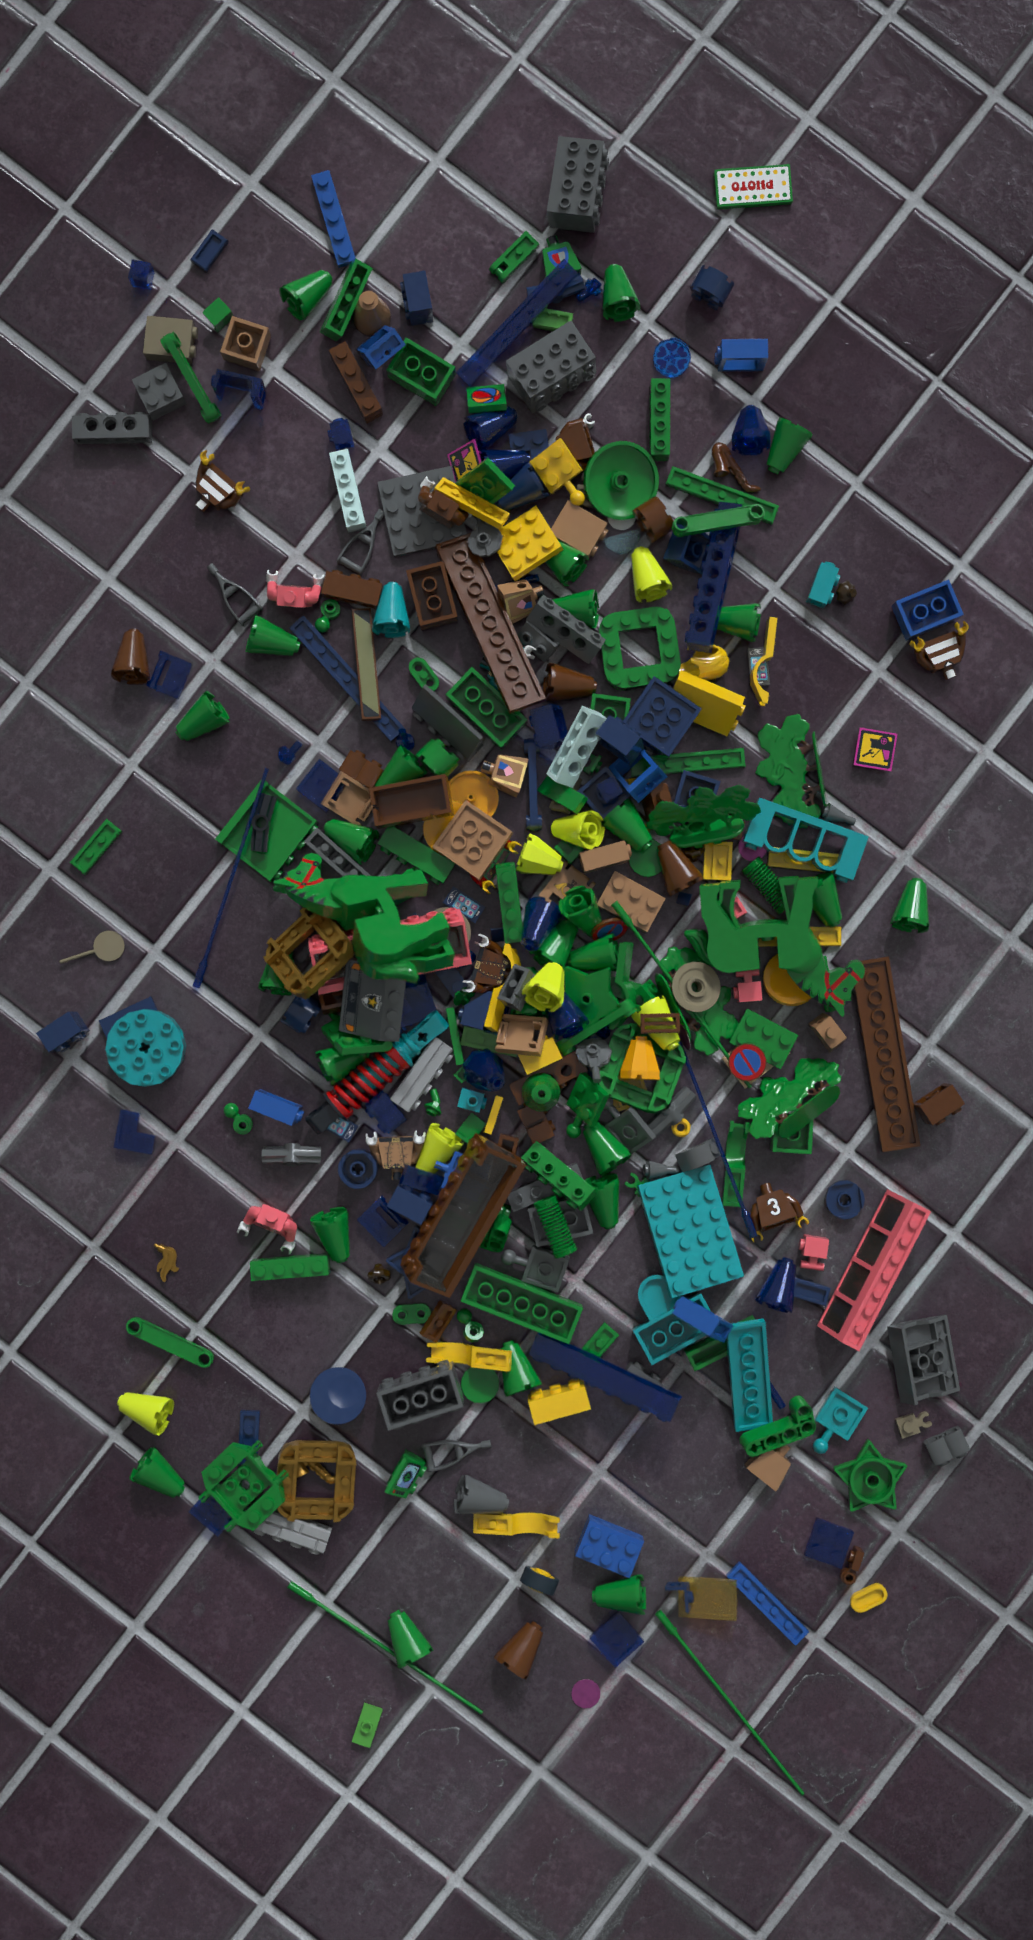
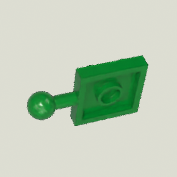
[566,1072,610,1138]

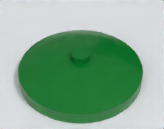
[583,441,659,520]

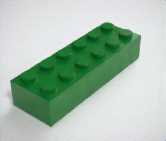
[461,1262,583,1344]

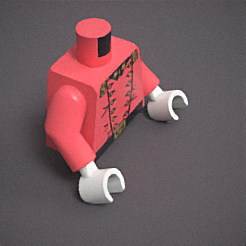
[266,570,325,608]
[237,1204,297,1254]

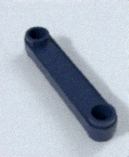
[524,738,542,831]

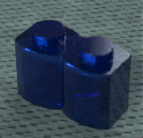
[365,1090,408,1134]

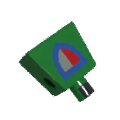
[542,235,582,284]

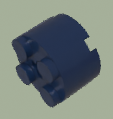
[690,265,735,310]
[280,996,321,1034]
[338,1148,378,1189]

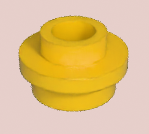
[671,1118,690,1137]

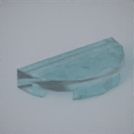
[603,529,640,554]

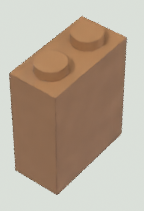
[551,500,608,560]
[579,840,632,874]

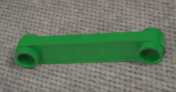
[160,332,222,424]
[672,504,765,537]
[556,997,638,1057]
[126,1317,214,1368]

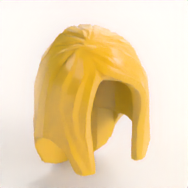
[679,644,729,680]

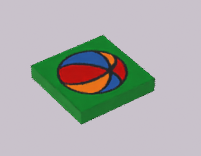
[466,384,507,413]

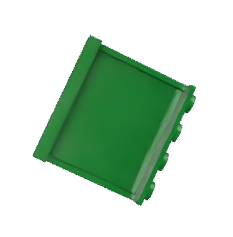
[215,779,319,882]

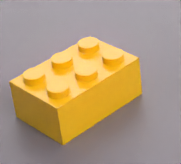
[528,1378,591,1425]

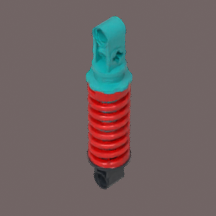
[305,1010,449,1135]

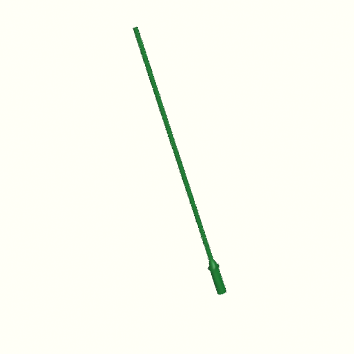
[611,901,752,1088]
[287,1581,483,1714]
[655,1610,804,1795]

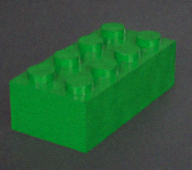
[445,667,528,750]

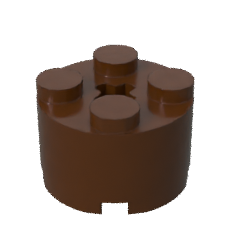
[632,496,674,544]

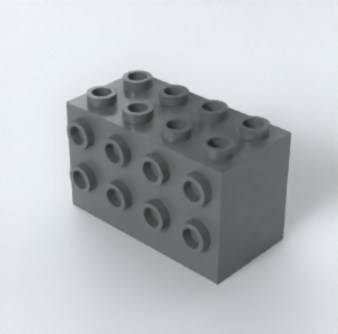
[547,136,609,233]
[506,321,596,413]
[376,1360,464,1431]

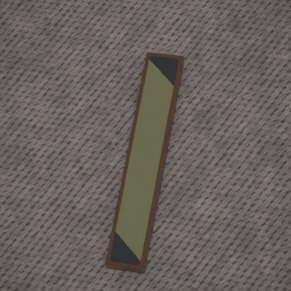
[351,608,381,721]

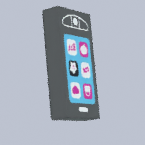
[747,647,770,687]

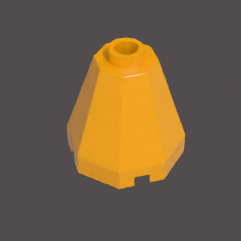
[620,1036,660,1080]

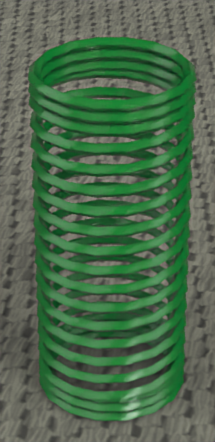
[742,856,785,914]
[533,1195,577,1259]

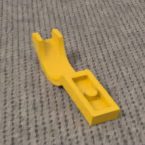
[750,617,777,707]
[484,943,521,1032]
[426,1342,512,1372]
[473,1513,560,1539]

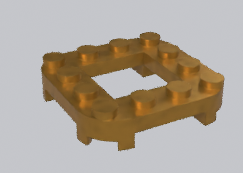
[264,908,354,999]
[277,1440,357,1522]

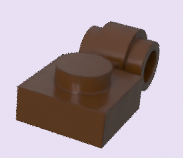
[840,1545,864,1585]

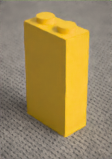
[673,670,745,737]

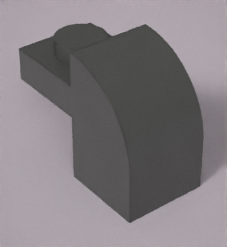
[675,1137,722,1172]

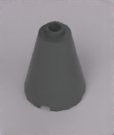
[453,1475,509,1514]

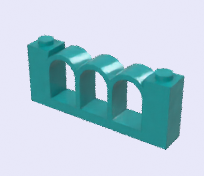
[742,797,869,883]

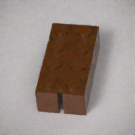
[369,774,454,829]

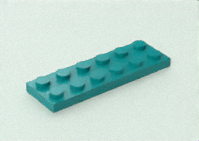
[727,1318,773,1432]

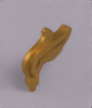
[154,1243,179,1282]

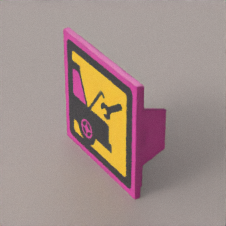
[447,439,482,483]
[853,728,897,772]

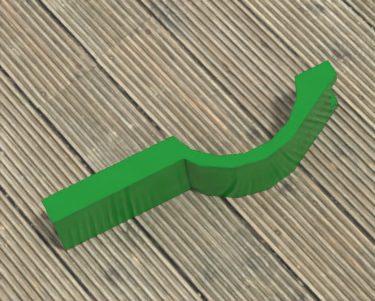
[609,942,636,1030]
[722,1120,750,1207]

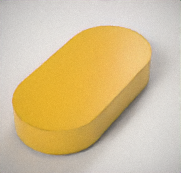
[850,1583,887,1613]

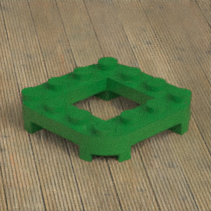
[599,607,681,690]
[598,1023,686,1113]

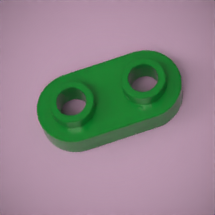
[409,658,439,692]
[392,1303,431,1325]

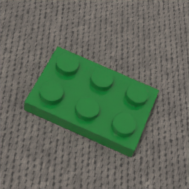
[455,458,515,504]
[729,1009,798,1069]

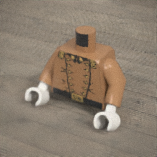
[366,1131,426,1180]

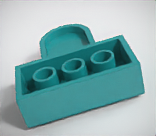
[633,1275,710,1365]

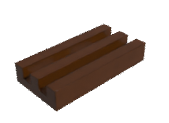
[640,1013,680,1034]

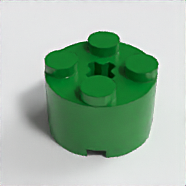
[415,738,460,777]

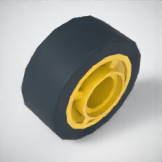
[520,1566,559,1596]

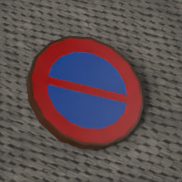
[591,918,628,941]
[728,1043,767,1081]

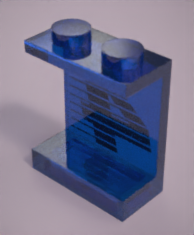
[211,369,267,410]

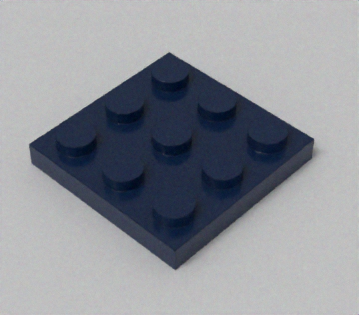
[623,676,702,758]

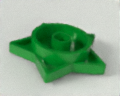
[556,966,620,1031]
[833,1439,907,1512]

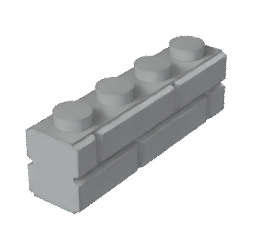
[390,1037,454,1112]
[254,1509,333,1555]

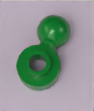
[315,599,340,633]
[223,1103,253,1135]
[457,1308,484,1342]

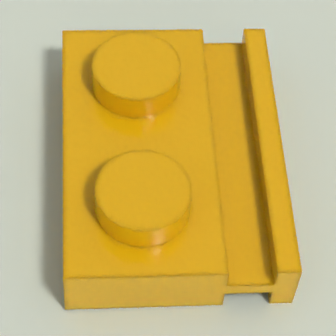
[703,842,733,881]

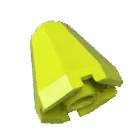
[516,834,564,875]
[522,962,564,1012]

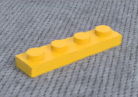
[434,477,510,530]
[767,847,839,873]

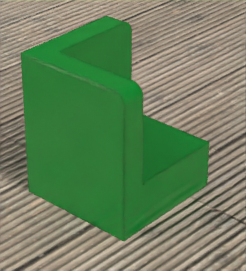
[203,297,233,333]
[554,840,584,864]

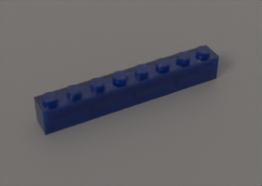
[529,1332,682,1422]

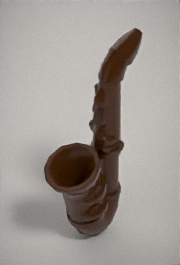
[711,442,761,493]

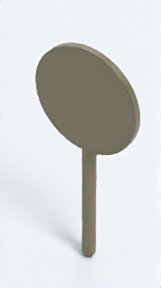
[59,931,125,964]

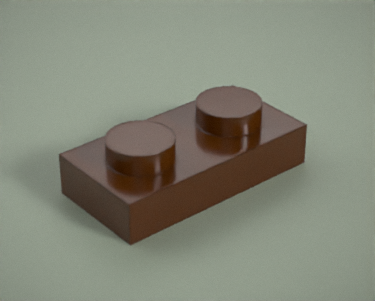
[419,1300,457,1343]

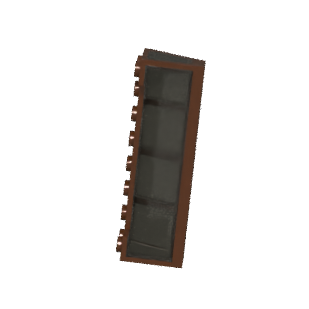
[400,1133,526,1298]

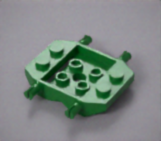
[198,1440,289,1532]

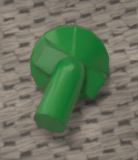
[424,1089,442,1117]

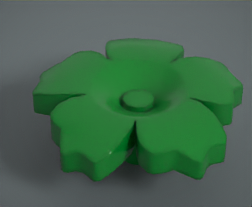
[453,987,475,1006]

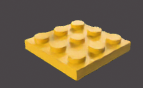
[497,506,564,581]

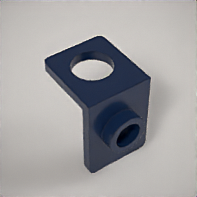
[665,1582,694,1613]

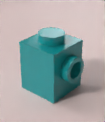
[457,1088,487,1113]

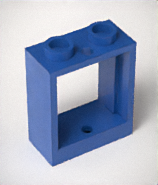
[356,325,406,369]
[714,339,768,371]
[608,749,667,803]
[248,1089,304,1126]
[672,1296,734,1342]

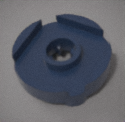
[825,1180,865,1219]

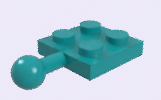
[813,1386,868,1454]

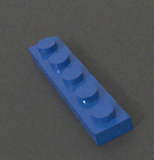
[311,170,356,268]
[726,1561,809,1646]

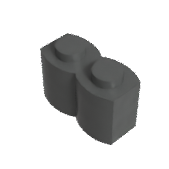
[923,1426,970,1467]

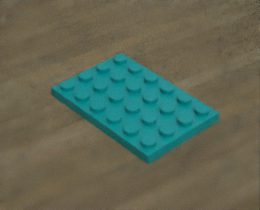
[637,1165,744,1299]

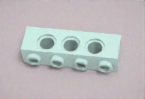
[329,449,366,533]
[546,706,607,788]

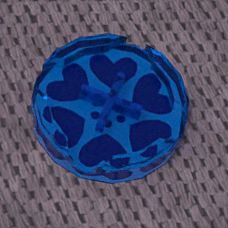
[653,338,691,377]

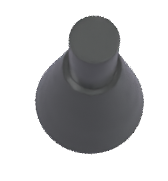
[820,803,856,825]
[643,1160,679,1179]

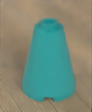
[372,582,410,638]

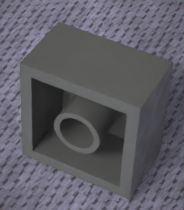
[132,363,187,420]

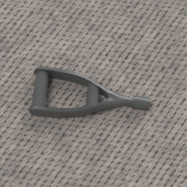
[336,509,384,576]
[207,563,263,626]
[421,1440,492,1472]

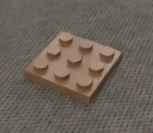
[433,800,513,880]

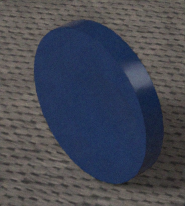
[310,1367,366,1425]

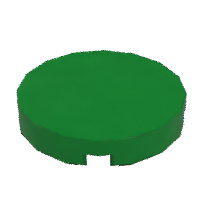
[629,840,662,877]
[461,1366,499,1403]

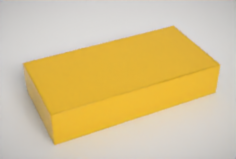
[484,1095,503,1135]

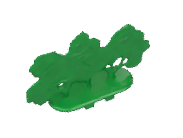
[646,785,761,848]

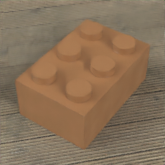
[597,871,666,933]

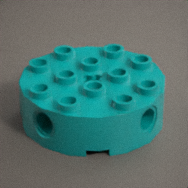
[105,1009,186,1087]

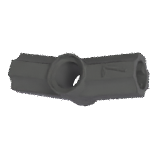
[646,1086,697,1138]
[261,1143,321,1166]

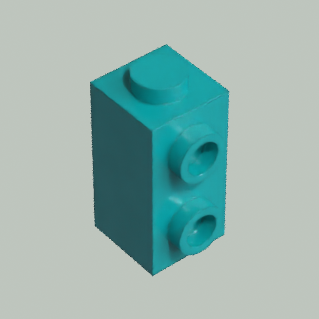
[806,562,840,608]

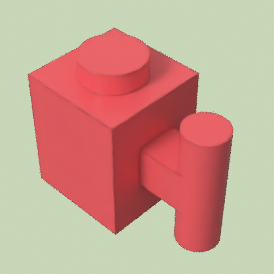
[733,969,762,1002]
[799,1234,829,1271]

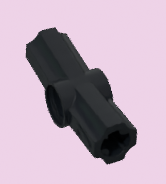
[250,793,277,852]

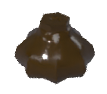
[835,580,857,605]
[681,846,705,862]
[368,1263,391,1285]

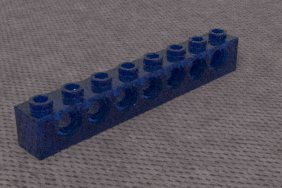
[685,502,743,653]

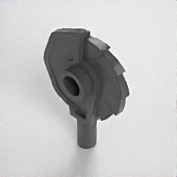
[468,517,503,557]
[576,1038,612,1083]

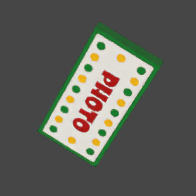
[714,164,793,210]

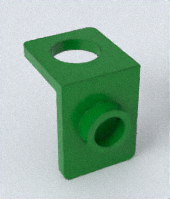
[582,754,603,776]
[635,979,661,1012]
[455,1113,486,1144]

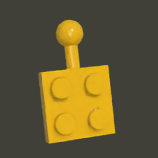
[530,438,585,506]

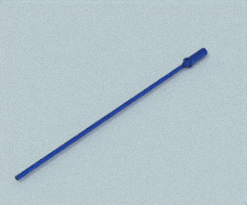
[193,768,269,988]
[675,1026,758,1238]

